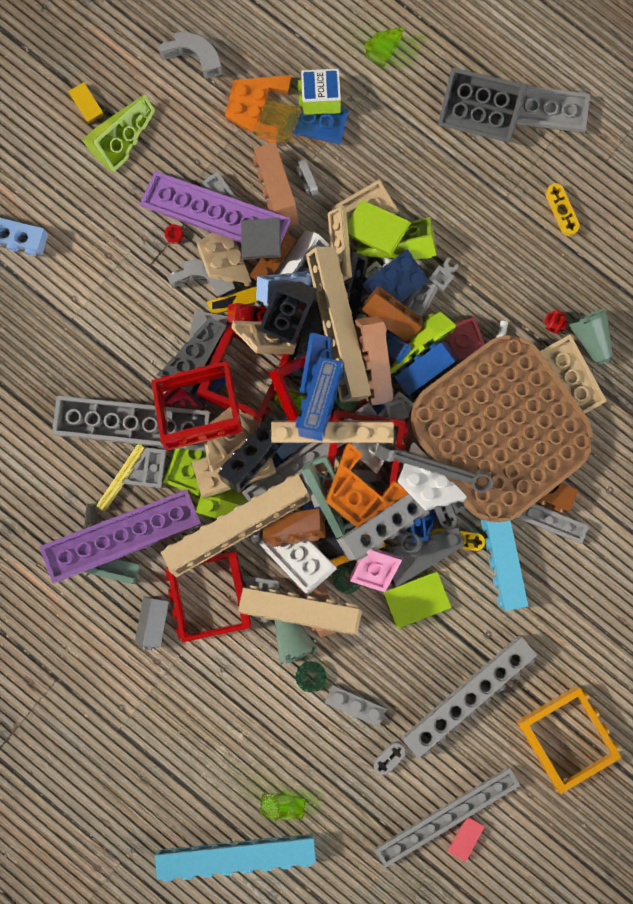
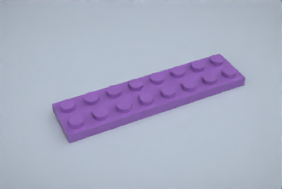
[140,171,291,243]
[39,489,201,584]

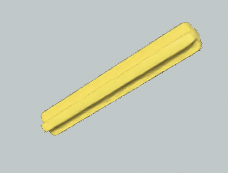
[97,445,146,511]

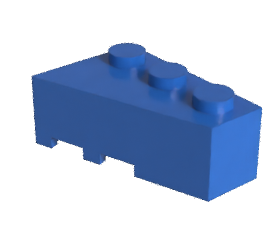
[395,341,459,396]

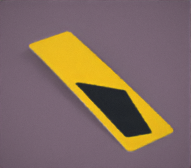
[207,286,259,314]

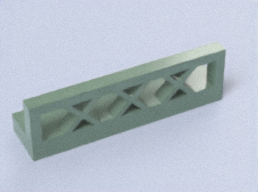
[302,455,354,538]
[85,559,141,584]

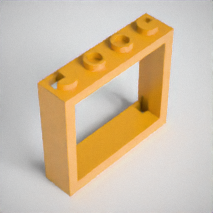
[516,686,621,794]

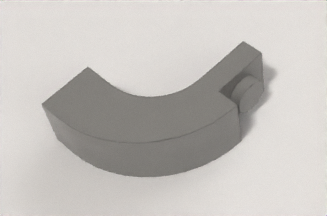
[158,32,222,79]
[167,259,236,298]

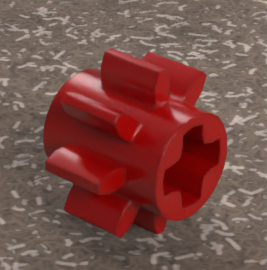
[543,310,569,334]

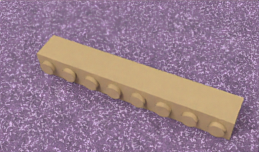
[306,247,371,403]
[161,474,312,577]

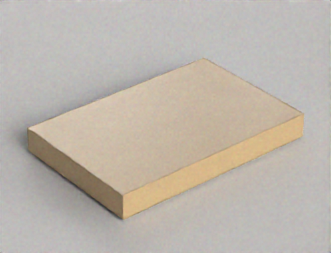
[331,179,399,241]

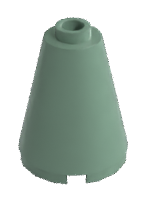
[569,309,613,364]
[275,620,317,664]

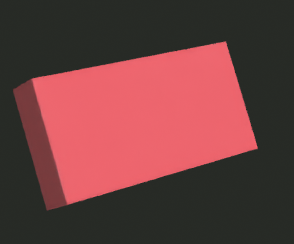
[448,817,485,862]

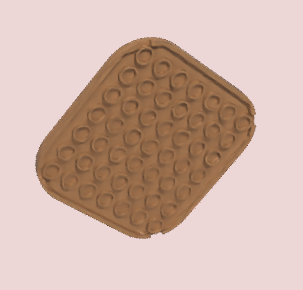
[411,335,593,523]

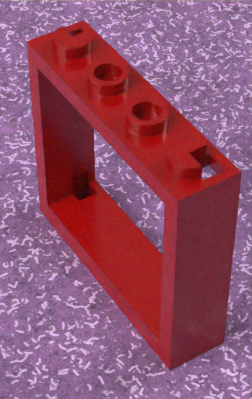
[197,325,293,422]
[268,355,366,421]
[151,361,243,451]
[324,409,409,496]
[165,551,252,643]

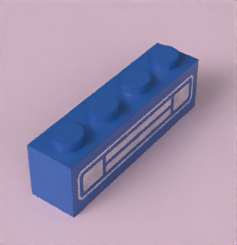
[295,357,343,442]

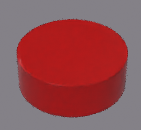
[164,224,184,244]

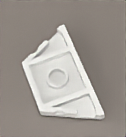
[398,443,467,510]

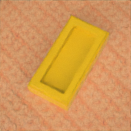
[68,82,104,125]

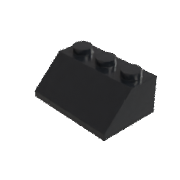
[259,281,318,345]

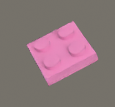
[349,549,402,592]

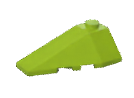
[82,95,155,172]
[357,217,436,260]
[390,312,456,376]
[196,489,263,532]

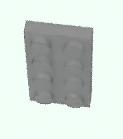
[516,86,590,133]

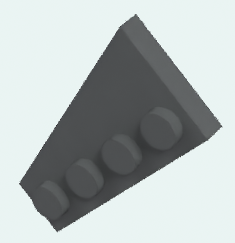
[157,317,227,394]
[384,527,465,587]

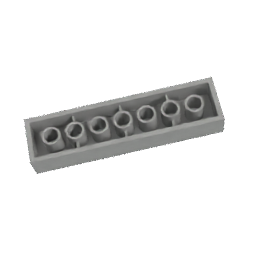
[52,396,213,452]

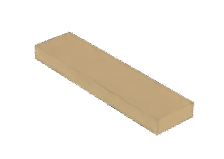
[328,206,352,281]

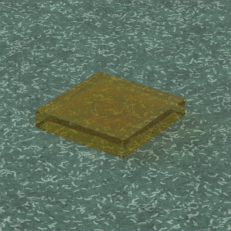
[253,100,302,143]

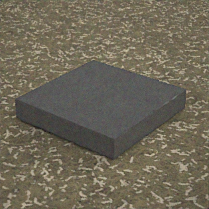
[241,217,281,260]

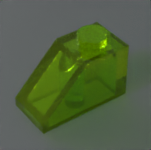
[364,27,404,68]
[259,793,306,821]

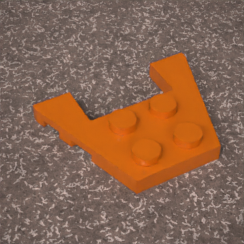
[225,75,292,144]
[325,443,408,527]

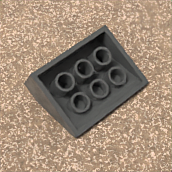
[438,68,528,143]

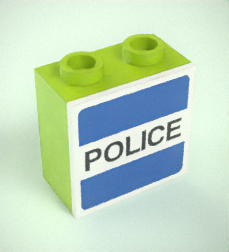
[298,69,341,115]

